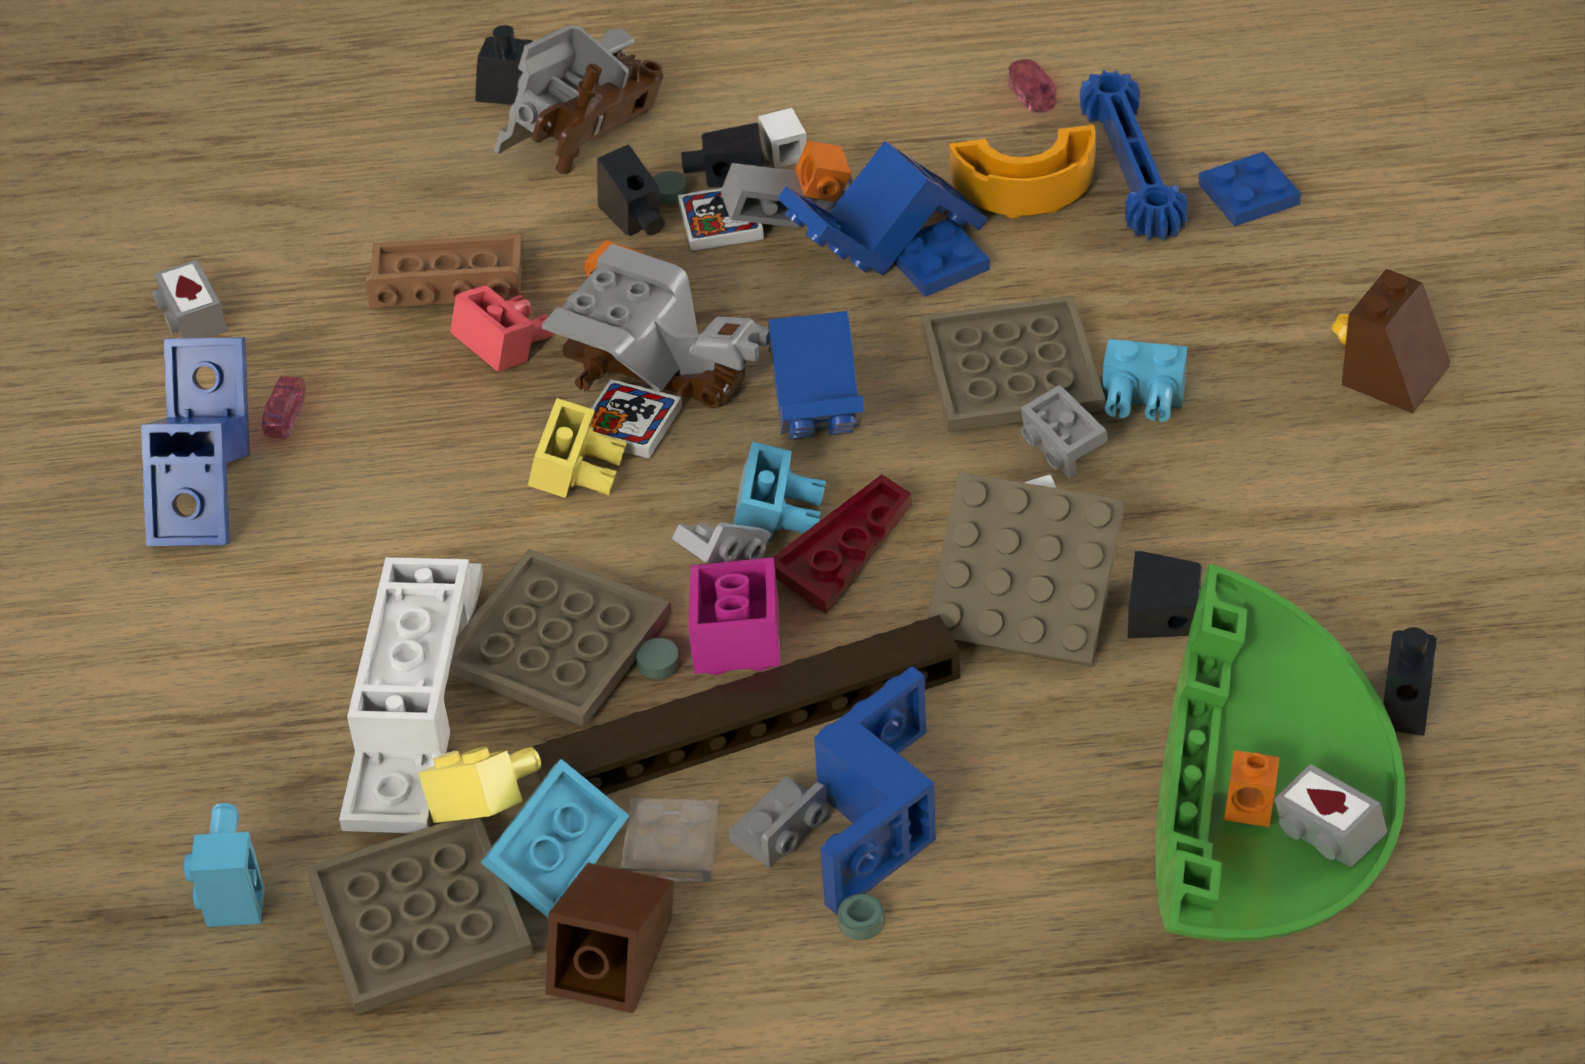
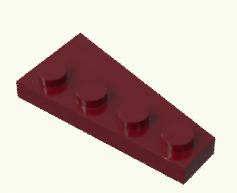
[773,474,912,614]

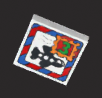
[678,188,764,251]
[591,379,682,459]

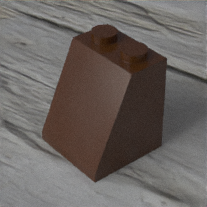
[1342,269,1450,413]
[545,862,674,1013]

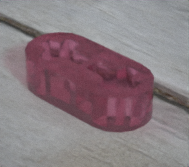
[1008,59,1057,112]
[262,375,305,439]

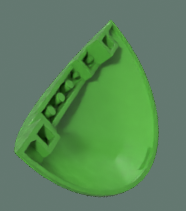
[1155,564,1405,942]

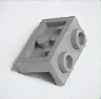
[1021,385,1108,479]
[672,522,771,563]
[728,776,828,868]

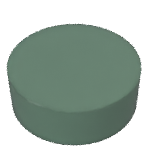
[653,171,688,204]
[636,638,680,679]
[838,894,884,940]

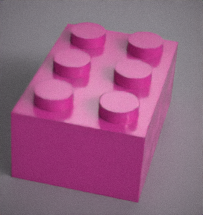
[689,557,781,675]

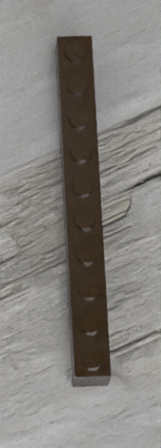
[533,615,960,795]

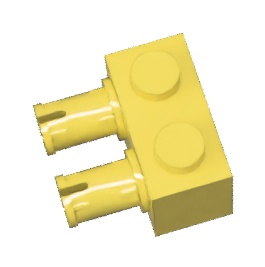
[528,398,627,498]
[418,747,541,823]

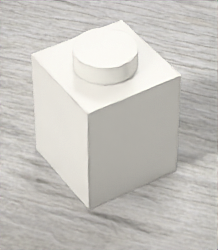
[758,108,807,169]

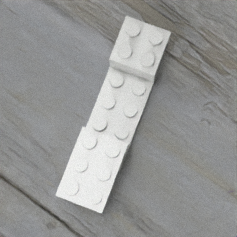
[339,557,483,833]

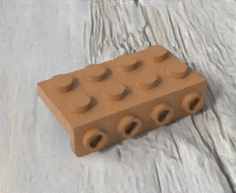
[365,234,523,308]

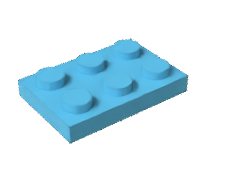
[480,759,630,919]

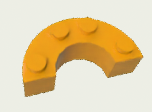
[949,124,1096,218]

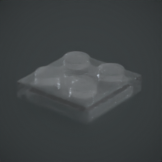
[620,798,720,882]

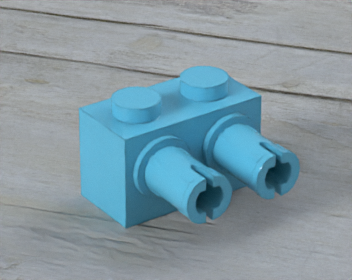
[1103,339,1187,422]
[733,441,826,543]
[184,803,265,927]

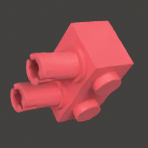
[450,285,555,372]

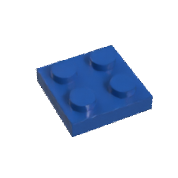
[1198,151,1301,227]
[894,218,990,297]

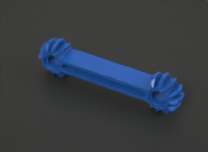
[1080,70,1188,241]

